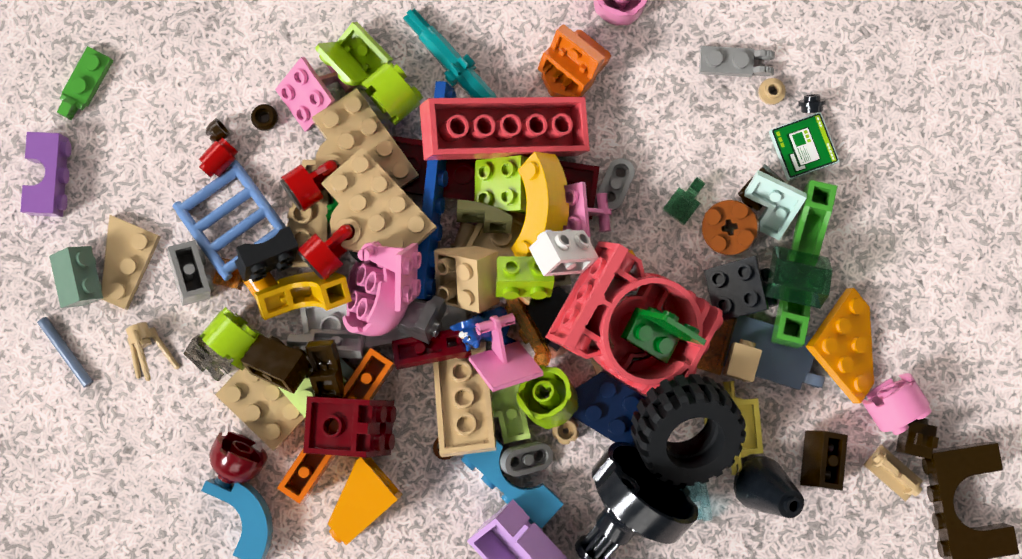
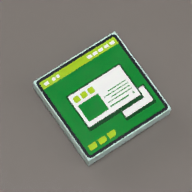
[769,112,840,181]

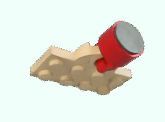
[280,88,419,211]
[297,147,437,280]

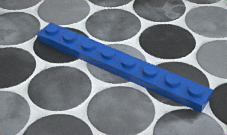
[416,81,457,301]

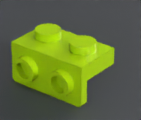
[495,256,554,299]

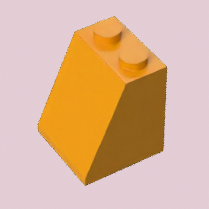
[328,457,403,545]

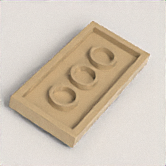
[433,342,497,457]

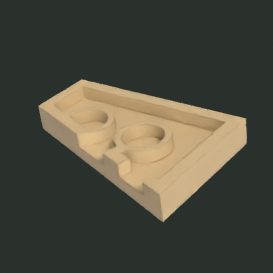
[102,215,161,310]

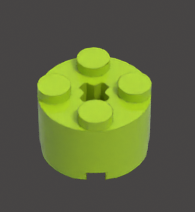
[361,62,423,125]
[200,307,264,370]
[517,365,578,429]

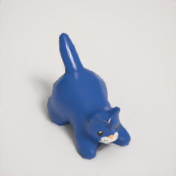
[450,306,517,351]

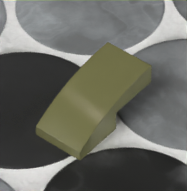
[456,200,512,234]

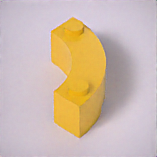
[510,151,569,256]

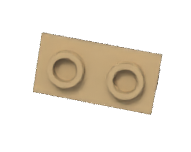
[863,444,923,502]

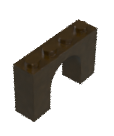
[922,441,1019,559]

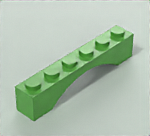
[771,180,837,349]

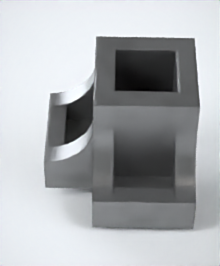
[397,295,447,344]

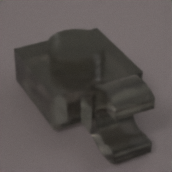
[183,334,233,381]

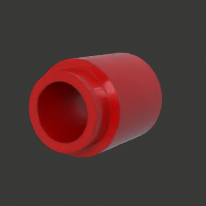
[198,137,238,177]

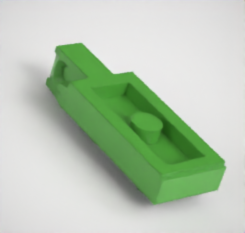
[57,46,114,120]

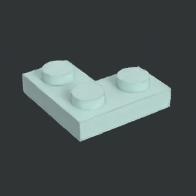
[744,170,807,240]

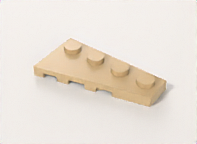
[286,160,331,268]

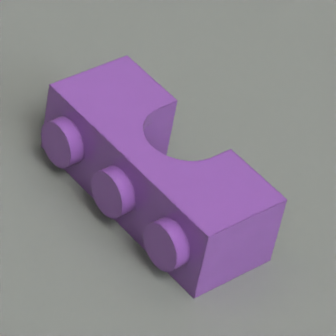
[20,132,72,217]

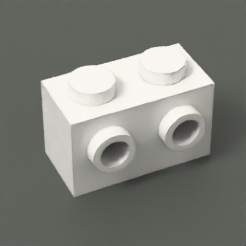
[529,229,599,276]

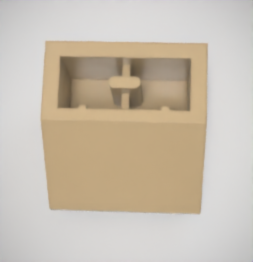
[434,246,500,313]

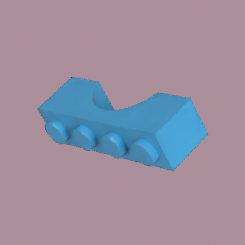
[461,439,564,529]

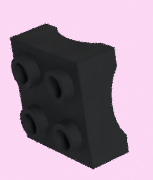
[235,226,299,282]

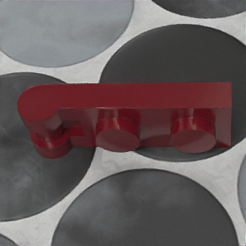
[392,329,472,370]

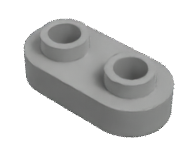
[597,158,635,211]
[500,441,553,477]

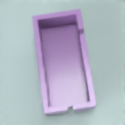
[467,500,567,559]

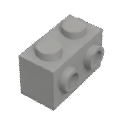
[167,240,214,306]

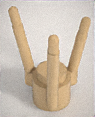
[126,322,180,381]

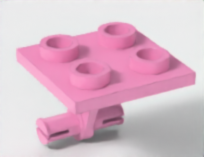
[275,57,355,132]
[562,182,612,237]
[358,241,422,312]
[469,313,543,392]

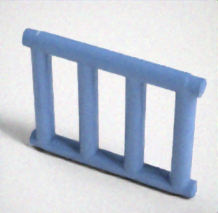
[172,160,286,281]

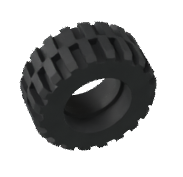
[631,374,746,486]

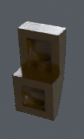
[305,340,344,398]

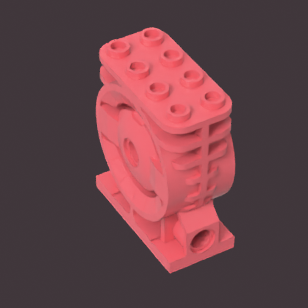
[545,241,724,395]

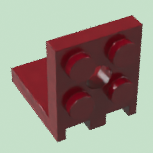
[303,396,397,458]

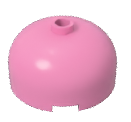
[342,260,408,336]

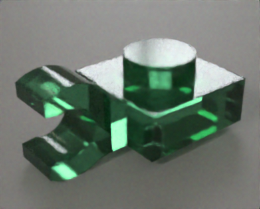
[662,177,706,225]

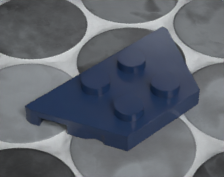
[572,371,646,445]

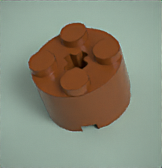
[702,200,760,255]

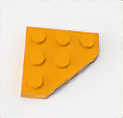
[805,288,874,403]

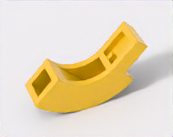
[254,272,352,320]

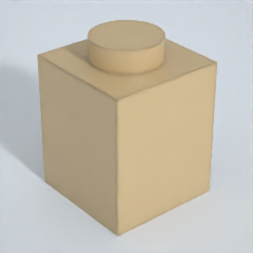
[722,339,762,382]

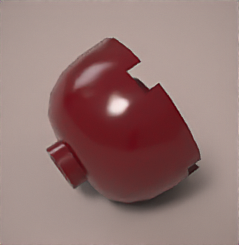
[209,432,268,484]

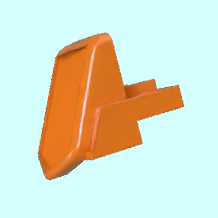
[538,24,611,97]

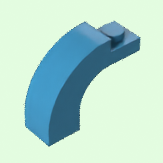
[201,477,273,559]

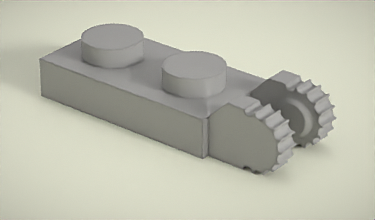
[699,46,775,77]

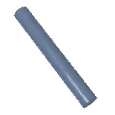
[37,317,93,388]

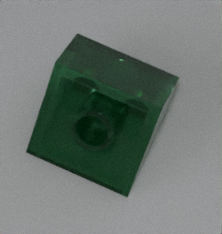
[766,246,833,309]

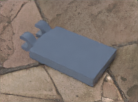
[720,316,825,390]

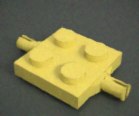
[704,381,763,475]

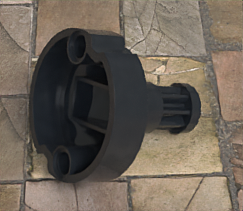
[575,442,698,559]

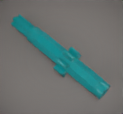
[403,8,498,98]

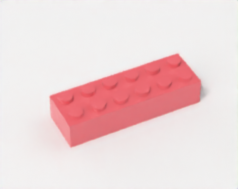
[420,97,590,160]

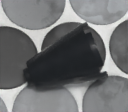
[733,456,804,518]

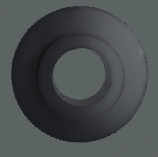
[798,94,826,113]

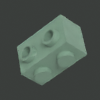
[49,246,103,308]

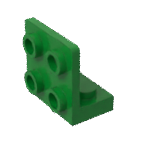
[621,307,707,364]

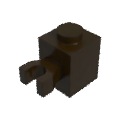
[895,418,939,459]

